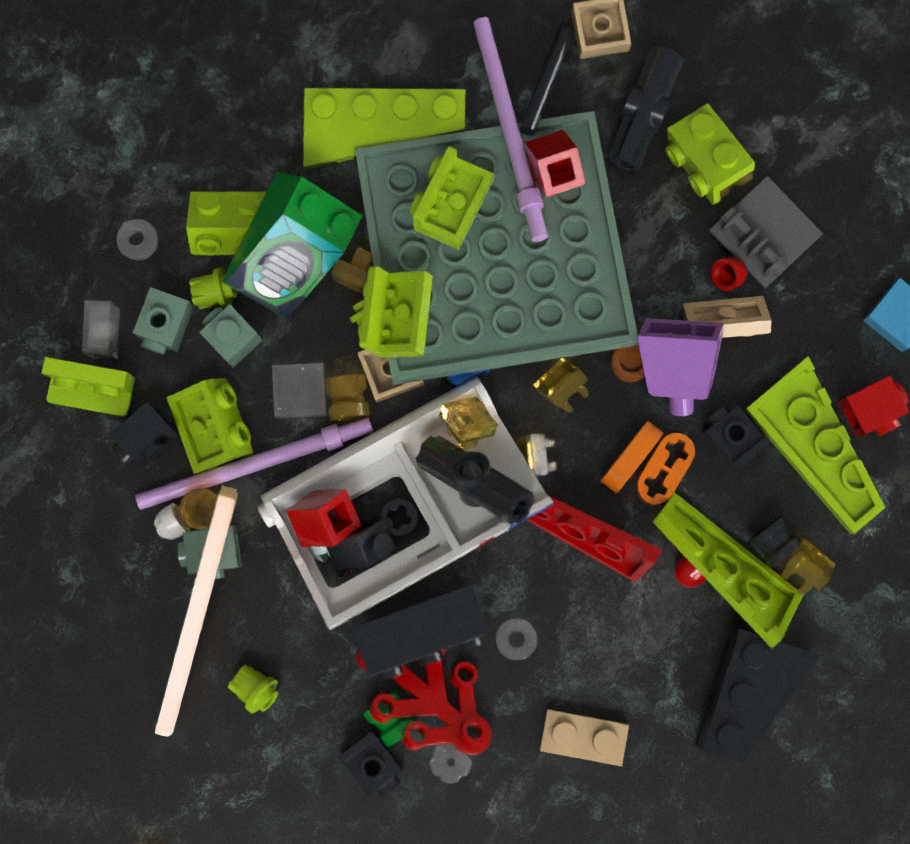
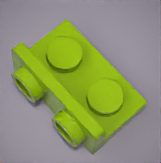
[42,357,135,417]
[166,378,253,474]

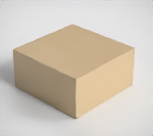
[571,0,631,59]
[358,350,424,403]

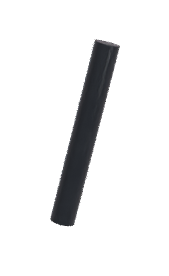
[519,27,574,136]

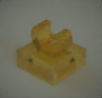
[331,247,373,294]
[533,358,589,413]
[438,396,498,450]
[513,434,558,477]
[781,538,836,595]

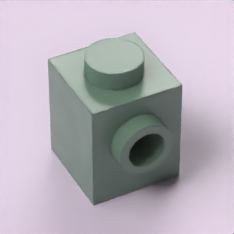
[133,287,194,355]
[199,304,263,368]
[178,525,242,579]

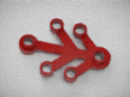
[356,648,492,755]

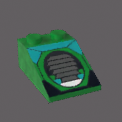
[222,172,362,319]

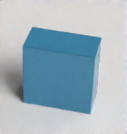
[863,278,910,352]

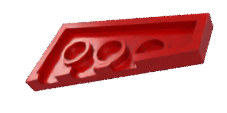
[527,496,662,582]

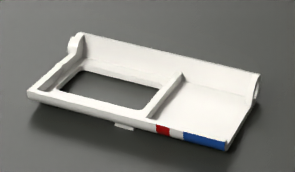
[257,376,553,630]

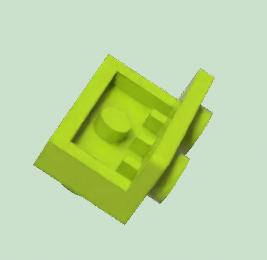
[666,103,755,205]
[410,146,494,250]
[186,192,266,256]
[358,266,433,358]

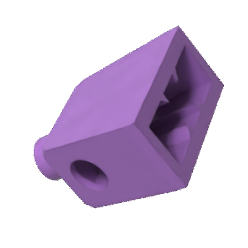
[638,318,724,416]

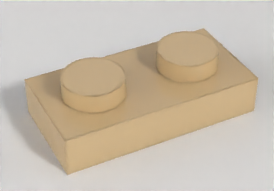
[682,296,771,338]
[539,709,629,766]

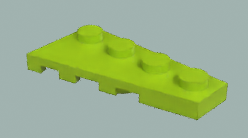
[303,88,465,171]
[744,356,885,535]
[653,492,804,648]

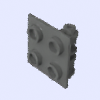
[709,176,823,289]

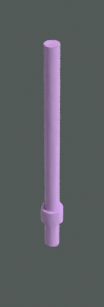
[473,17,548,242]
[135,417,373,510]

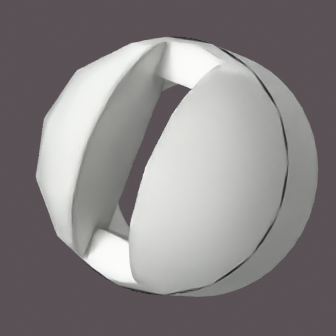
[154,503,190,540]

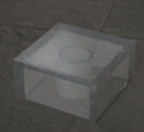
[82,300,120,359]
[272,363,327,419]

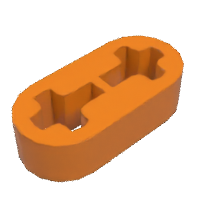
[600,420,664,494]
[635,433,695,505]

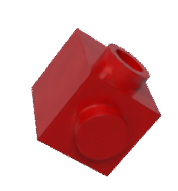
[524,129,586,197]
[838,376,909,438]
[286,489,362,547]

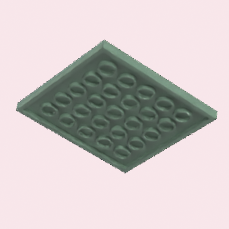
[355,111,638,385]

